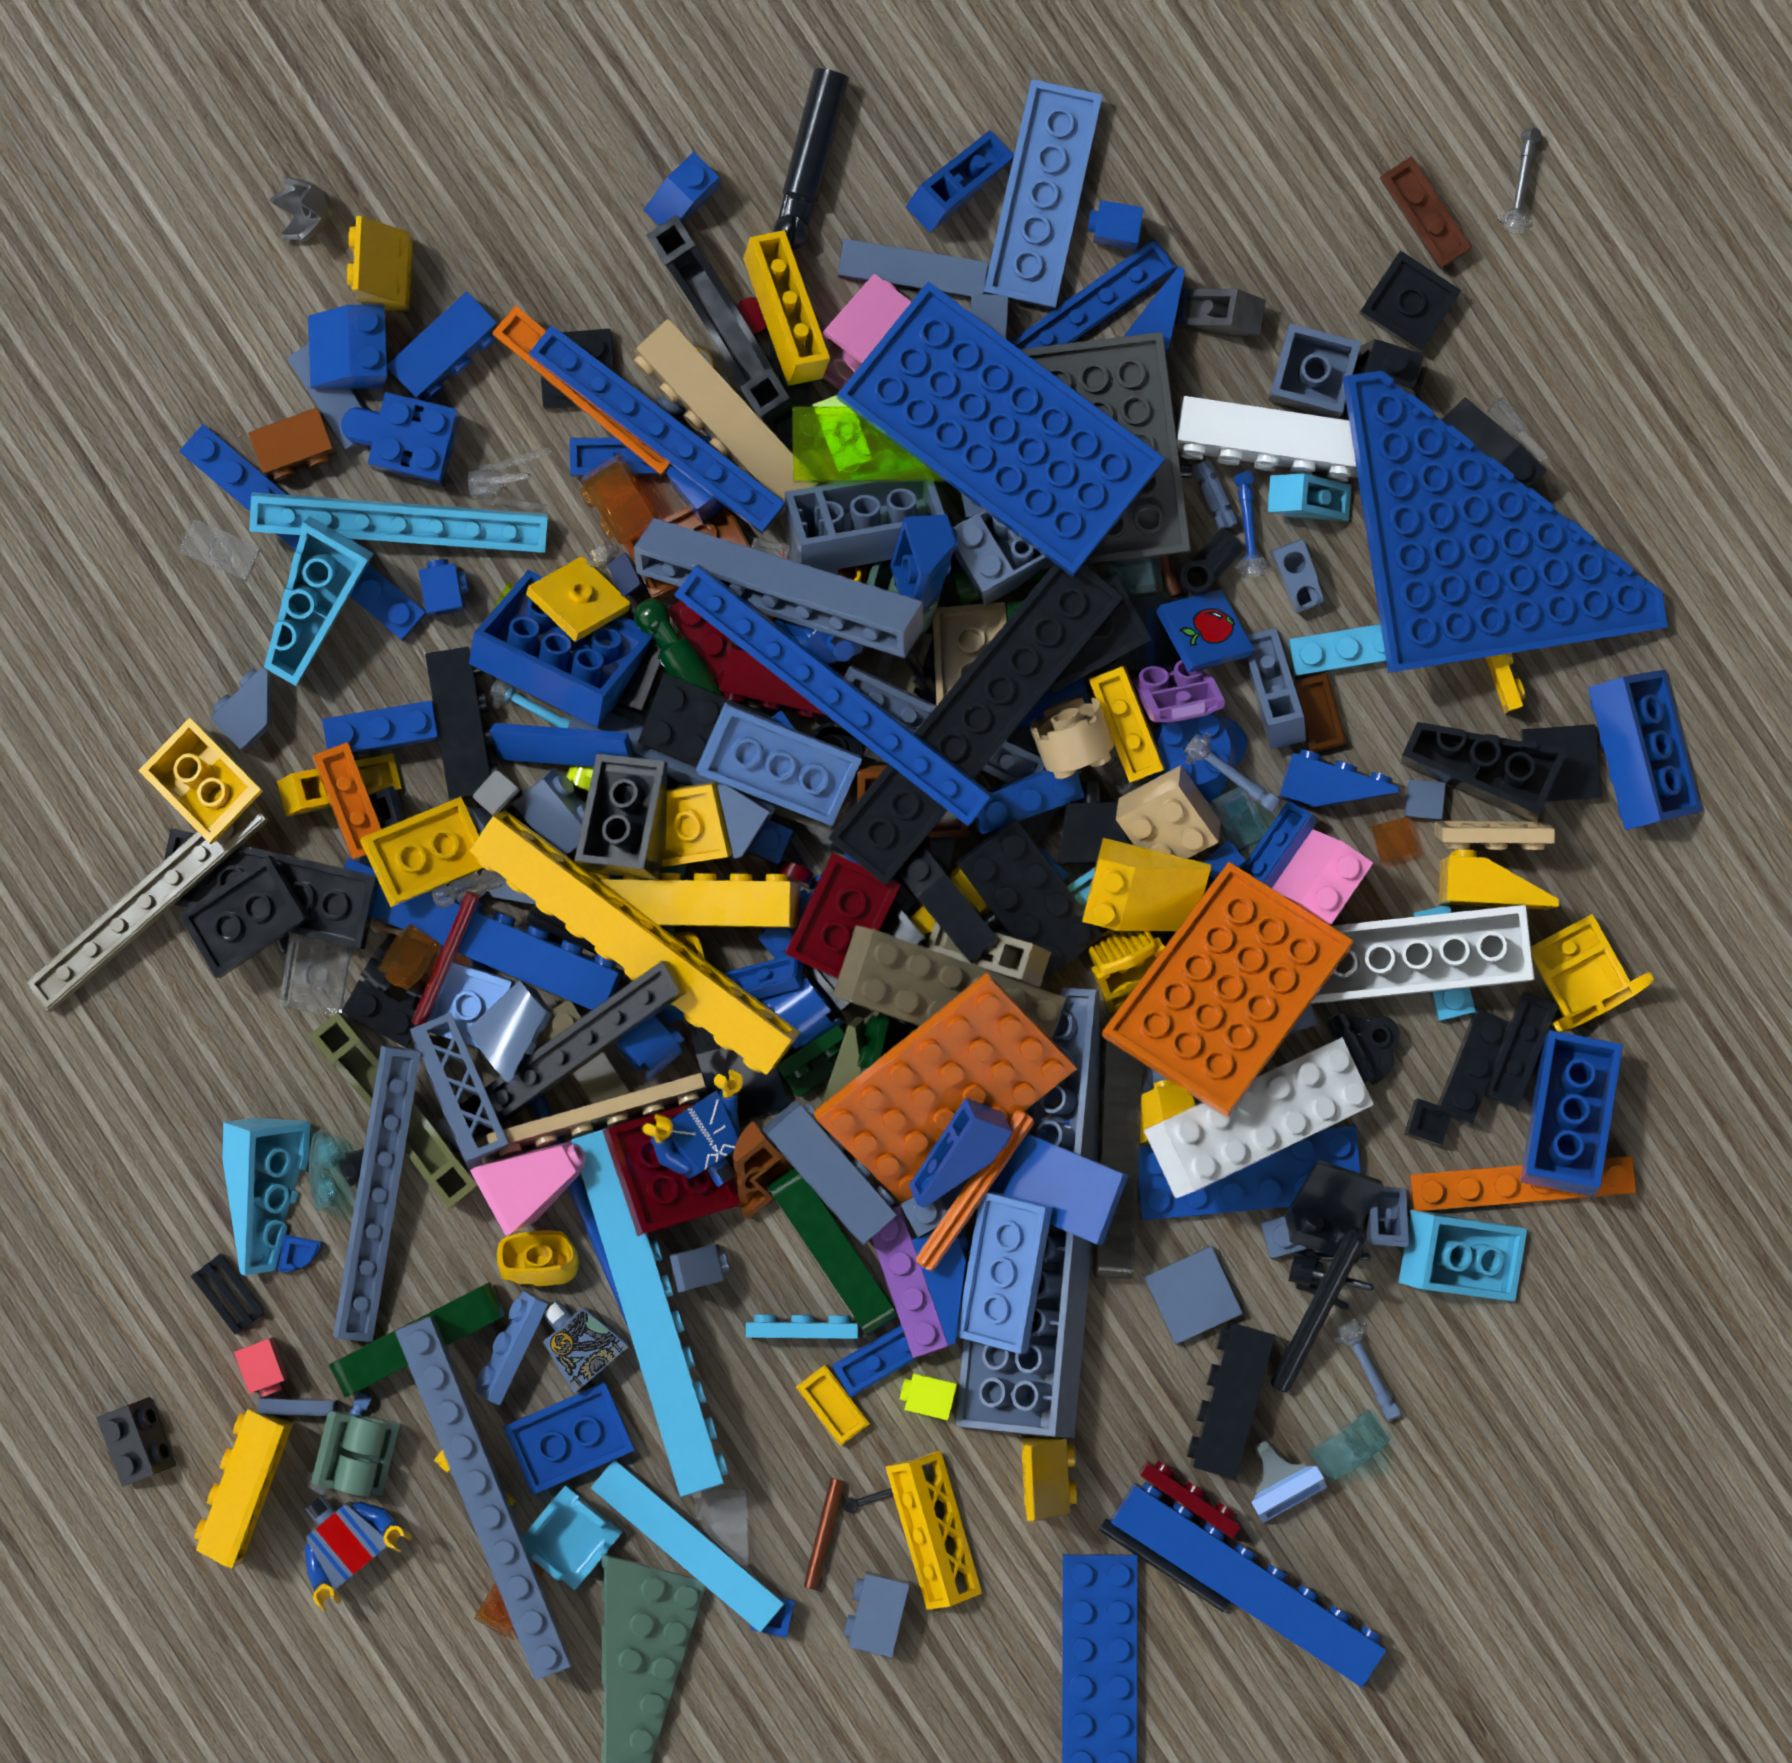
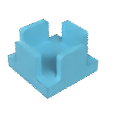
[523,1484,623,1590]

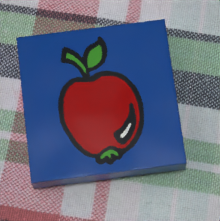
[1156,589,1254,673]

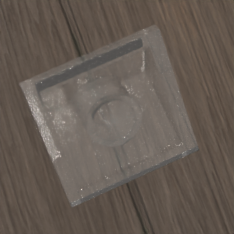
[278,933,352,1015]

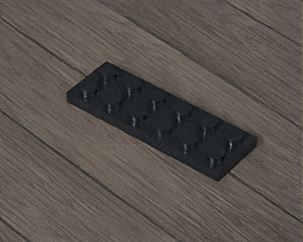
[164,828,379,949]

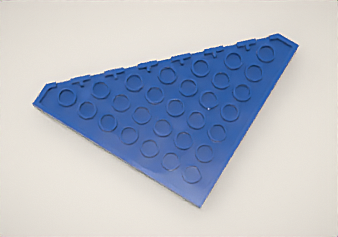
[1343,371,1668,673]

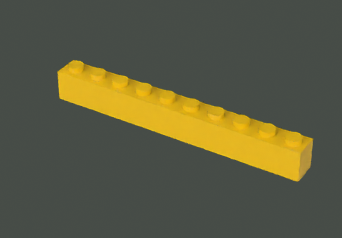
[470,810,800,1075]

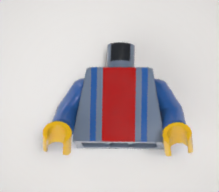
[304,1495,412,1612]

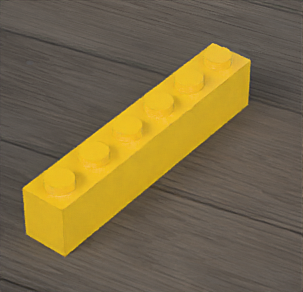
[588,872,800,928]

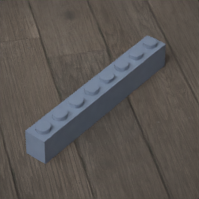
[634,518,924,658]

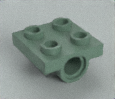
[311,1410,400,1497]

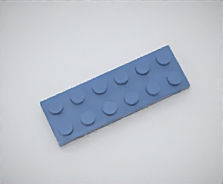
[984,79,1103,310]

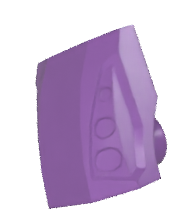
[1131,660,1225,722]

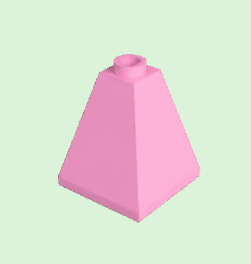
[470,1142,586,1236]

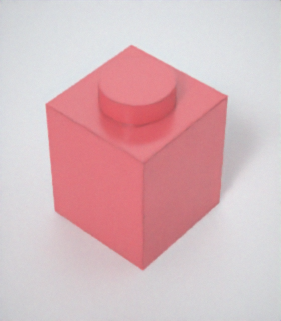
[234,1337,289,1397]

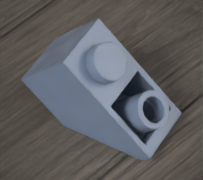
[210,667,273,753]

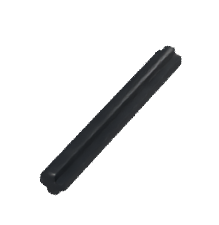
[1271,1230,1365,1393]

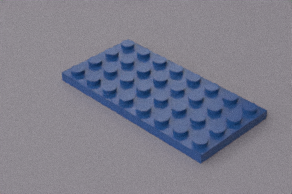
[837,281,1165,577]

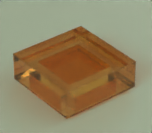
[1371,817,1417,862]

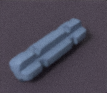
[1192,460,1237,530]

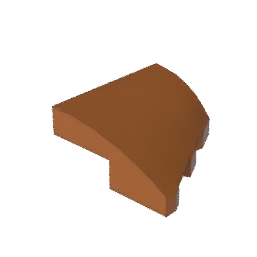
[733,1121,793,1220]

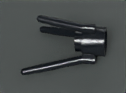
[1288,1249,1374,1310]

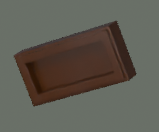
[1293,673,1347,753]

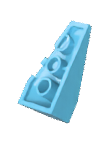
[222,1118,310,1276]

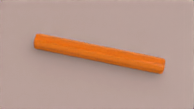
[916,1110,1034,1271]

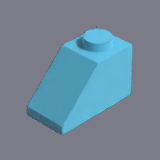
[1268,473,1352,521]

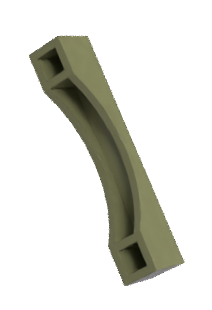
[309,1012,479,1209]

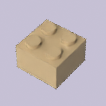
[1116,765,1221,859]

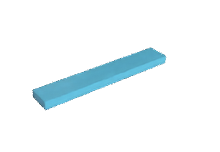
[591,1459,785,1633]

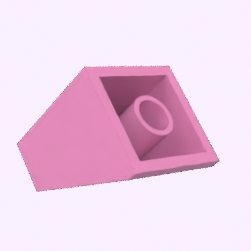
[822,274,911,390]
[1272,829,1373,925]

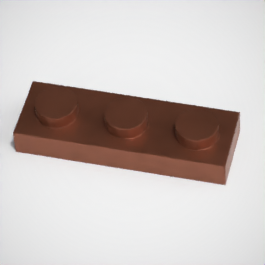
[1380,156,1472,269]

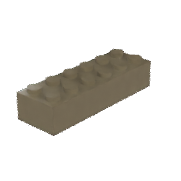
[832,925,1066,1039]

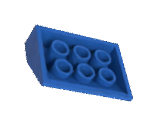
[469,570,654,727]

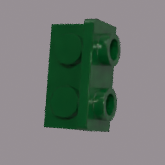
[777,1025,845,1097]

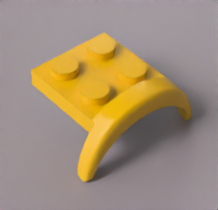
[1531,914,1654,1032]

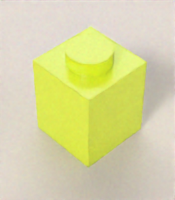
[899,1372,957,1420]

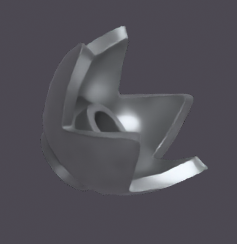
[269,178,332,241]

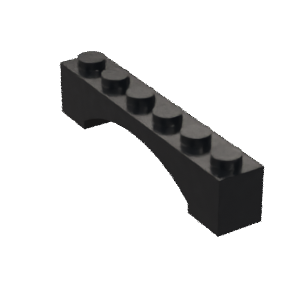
[646,215,798,425]

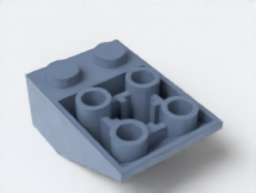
[951,510,1052,606]

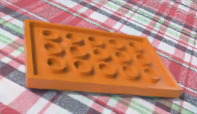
[1102,862,1353,1118]
[813,973,1077,1203]

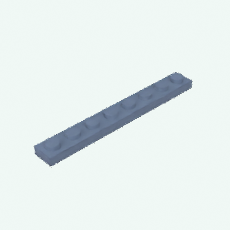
[333,1045,421,1342]

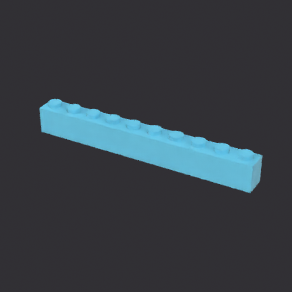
[571,1129,729,1498]

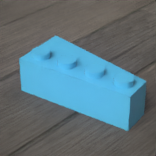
[264,516,374,686]

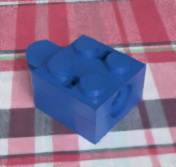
[341,392,461,486]

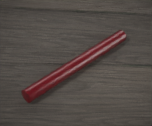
[412,891,480,1026]

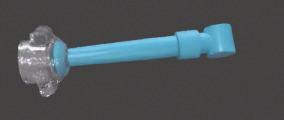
[489,679,571,728]

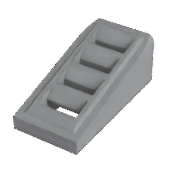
[473,771,522,816]

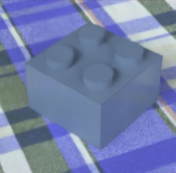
[1268,323,1361,419]

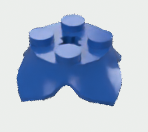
[1147,713,1247,803]

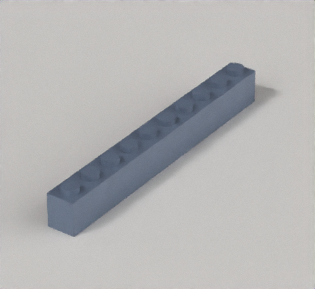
[395,1314,573,1681]

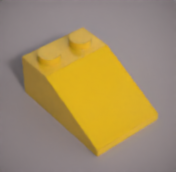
[138,717,263,845]
[1082,838,1211,931]
[1438,850,1559,910]
[1021,1437,1077,1521]

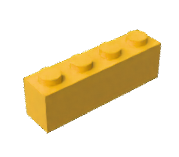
[743,230,830,386]

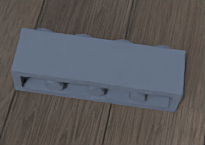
[762,1100,896,1245]

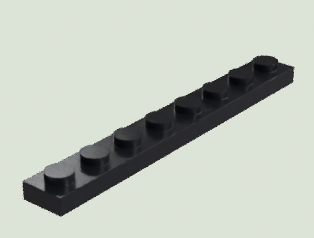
[438,961,686,1152]

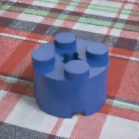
[761,967,845,1049]
[614,1012,684,1082]

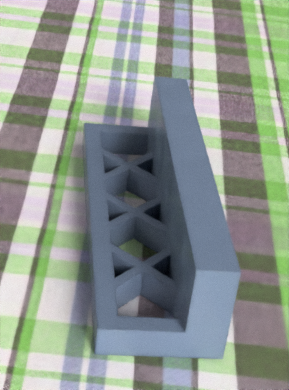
[410,1013,509,1171]

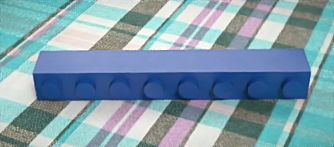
[344,855,624,1010]
[1110,1482,1386,1688]

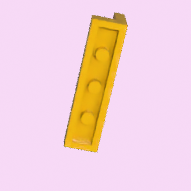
[886,1450,982,1610]

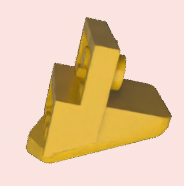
[1086,929,1165,1014]

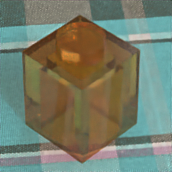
[377,924,440,990]

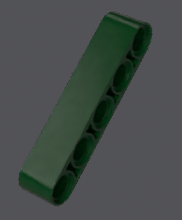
[767,1167,898,1336]
[328,1282,507,1398]

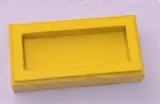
[796,1364,870,1446]

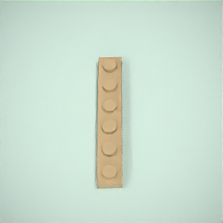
[486,1073,706,1158]

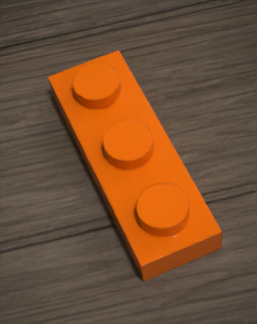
[312,742,381,860]

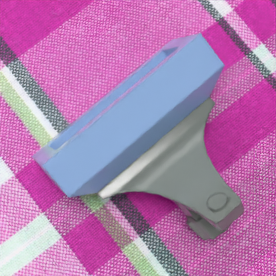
[1252,1441,1327,1523]

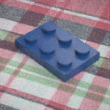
[503,1382,635,1495]

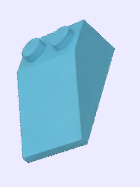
[1398,1210,1527,1302]

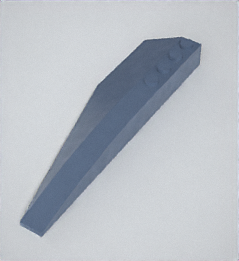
[956,988,1100,1438]

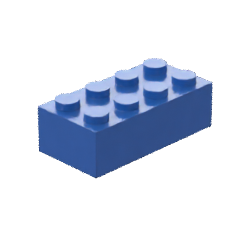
[1520,1030,1623,1197]

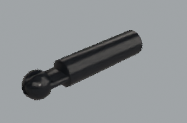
[773,68,849,250]

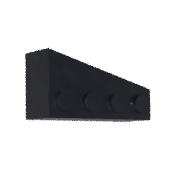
[1400,722,1569,822]

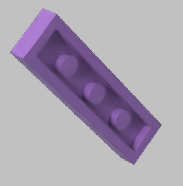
[872,1206,948,1359]

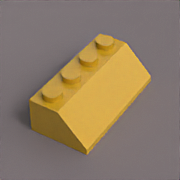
[194,1407,294,1569]

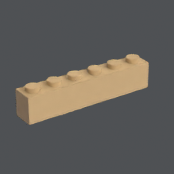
[631,319,819,515]

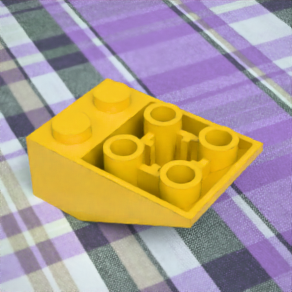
[347,216,413,311]

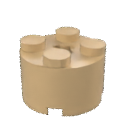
[1030,698,1114,779]

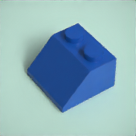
[308,305,387,389]
[890,514,958,611]

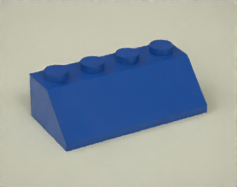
[1588,669,1702,830]

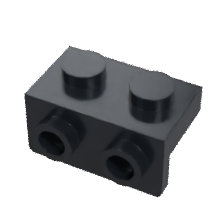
[96,1397,176,1487]

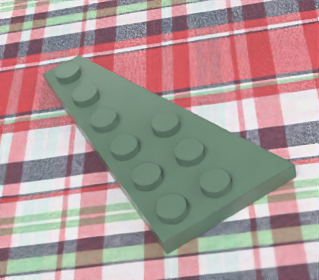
[601,1553,705,1763]

